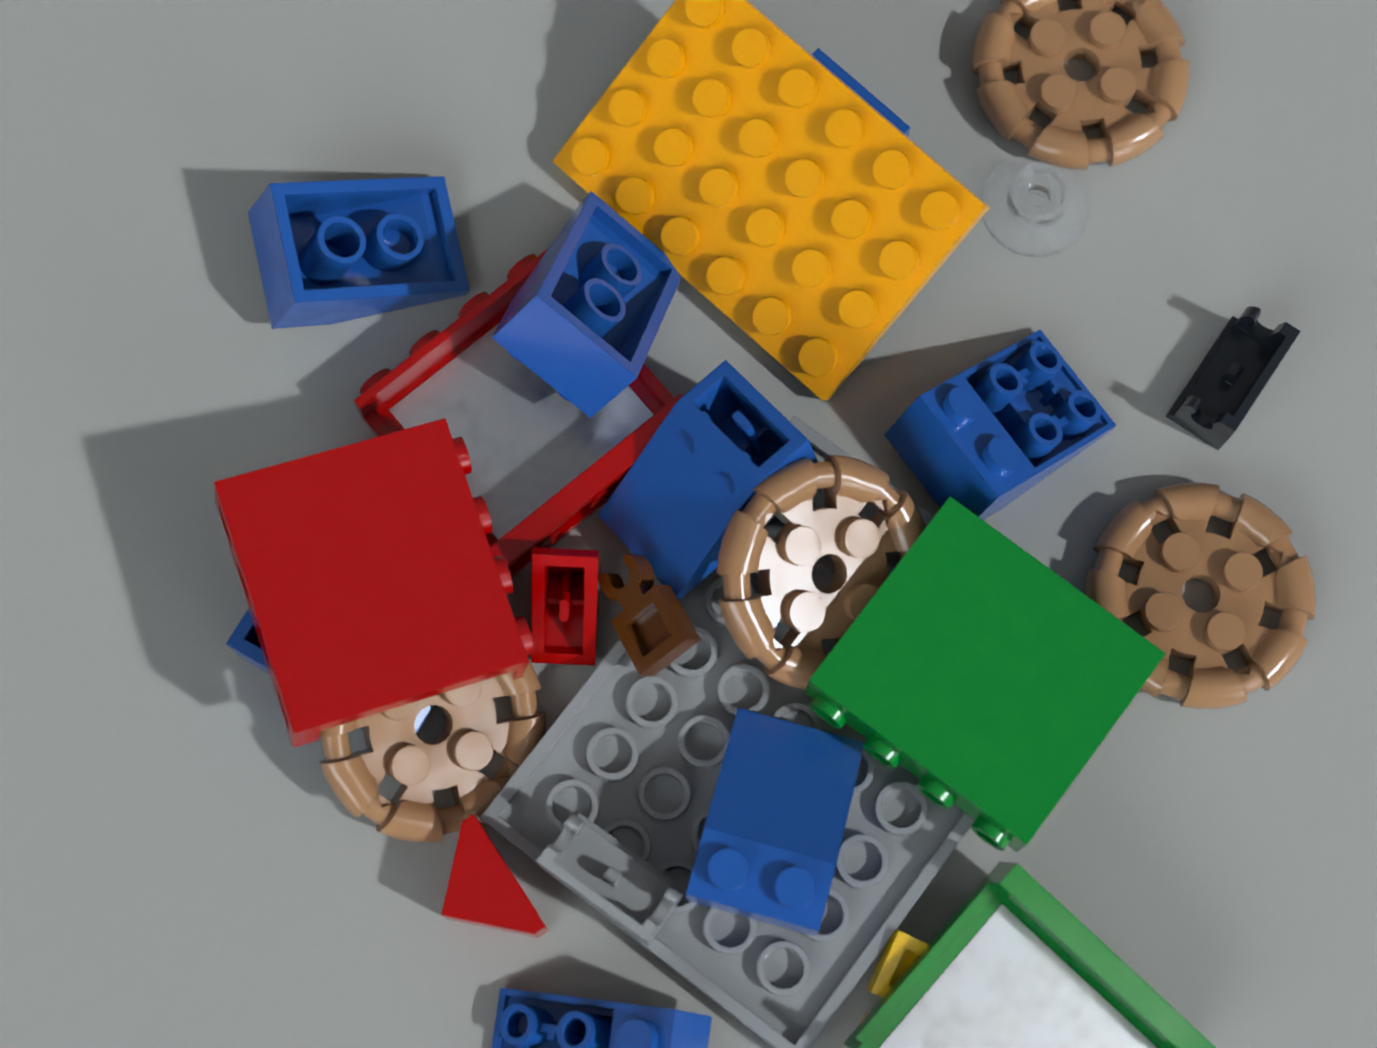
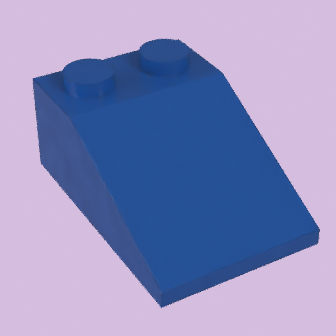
[248,176,470,329]
[492,191,682,418]
[685,708,864,936]

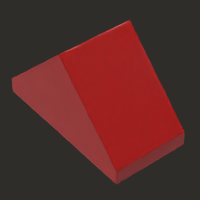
[531,547,601,666]
[441,814,549,938]

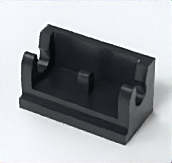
[1166,306,1301,450]

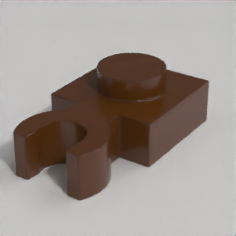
[599,553,700,676]

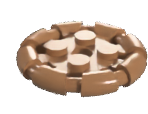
[972,0,1190,170]
[717,455,926,690]
[1084,483,1316,709]
[319,661,546,843]

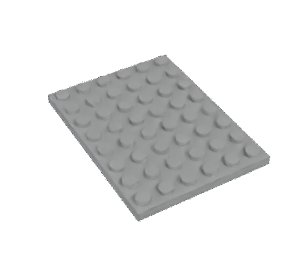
[480,415,974,1048]

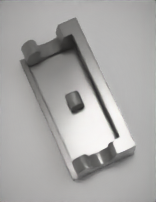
[536,813,687,946]

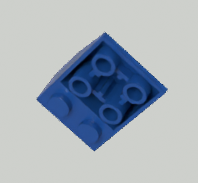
[884,330,1117,520]
[598,360,818,600]
[491,988,712,1048]

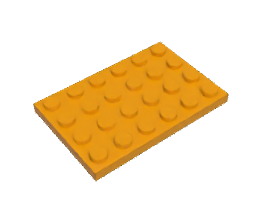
[552,0,990,401]

